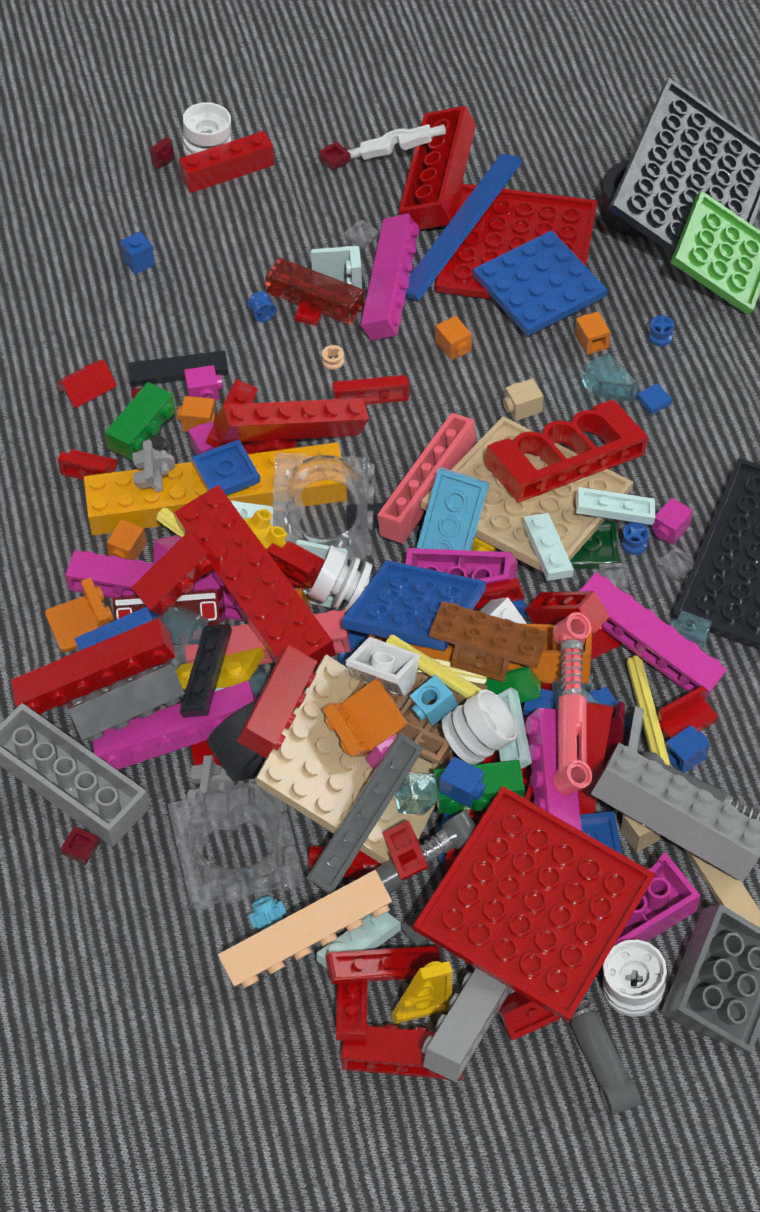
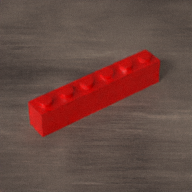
[214,398,369,443]
[11,618,176,715]

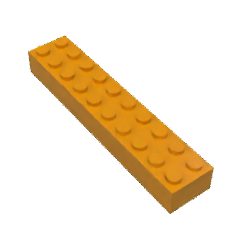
[84,442,347,536]

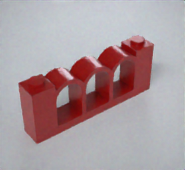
[484,399,648,503]

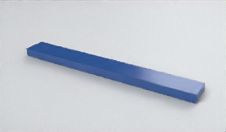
[405,153,522,301]

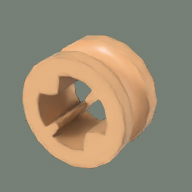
[322,345,344,370]

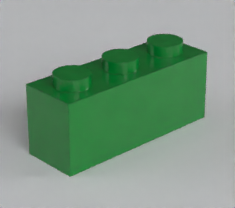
[104,382,175,460]
[434,760,525,814]

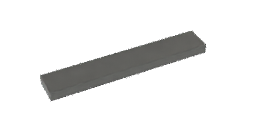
[306,732,424,894]

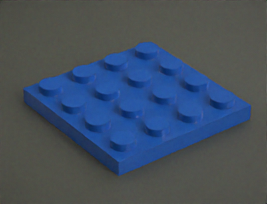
[473,230,608,336]
[342,560,486,651]

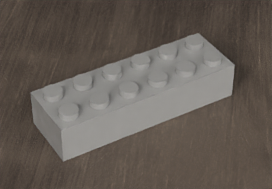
[0,703,150,847]
[591,743,760,882]

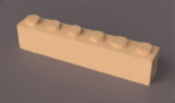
[218,870,393,989]

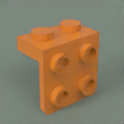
[45,577,114,652]
[322,680,407,757]

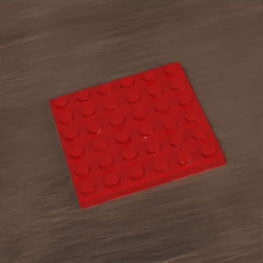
[436,183,598,299]
[412,786,656,1023]

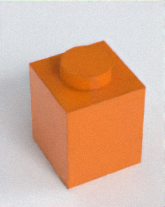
[575,312,611,355]
[435,316,472,360]
[177,396,216,432]
[106,520,147,560]

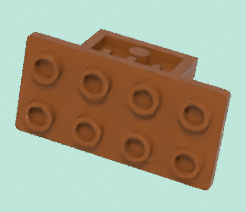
[429,602,548,682]

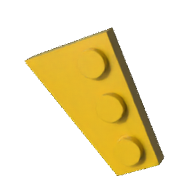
[175,647,265,689]
[391,961,453,1024]

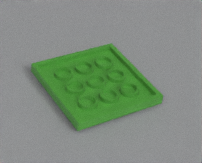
[670,191,760,315]

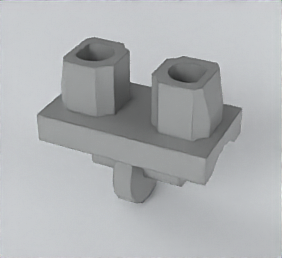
[132,440,175,493]
[187,755,235,813]

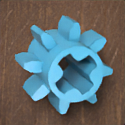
[248,896,287,930]

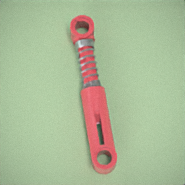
[553,612,592,795]

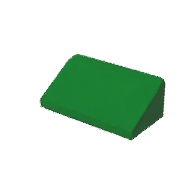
[485,666,541,703]

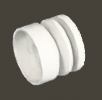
[183,103,231,156]
[307,545,372,613]
[442,689,518,765]
[602,939,667,1017]

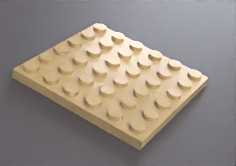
[421,416,633,572]
[253,654,455,864]

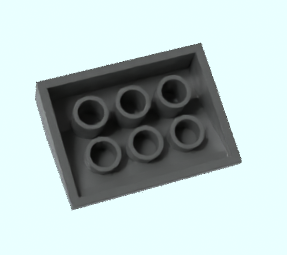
[66,661,185,742]
[661,904,760,1054]

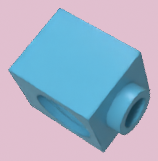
[410,675,458,726]

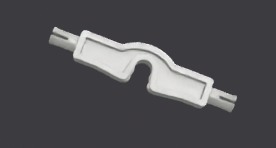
[347,125,446,160]

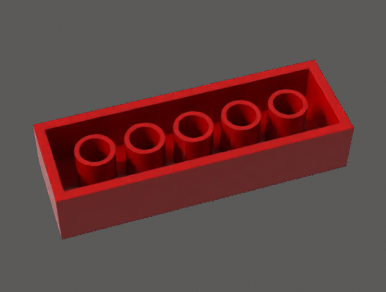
[398,105,476,230]

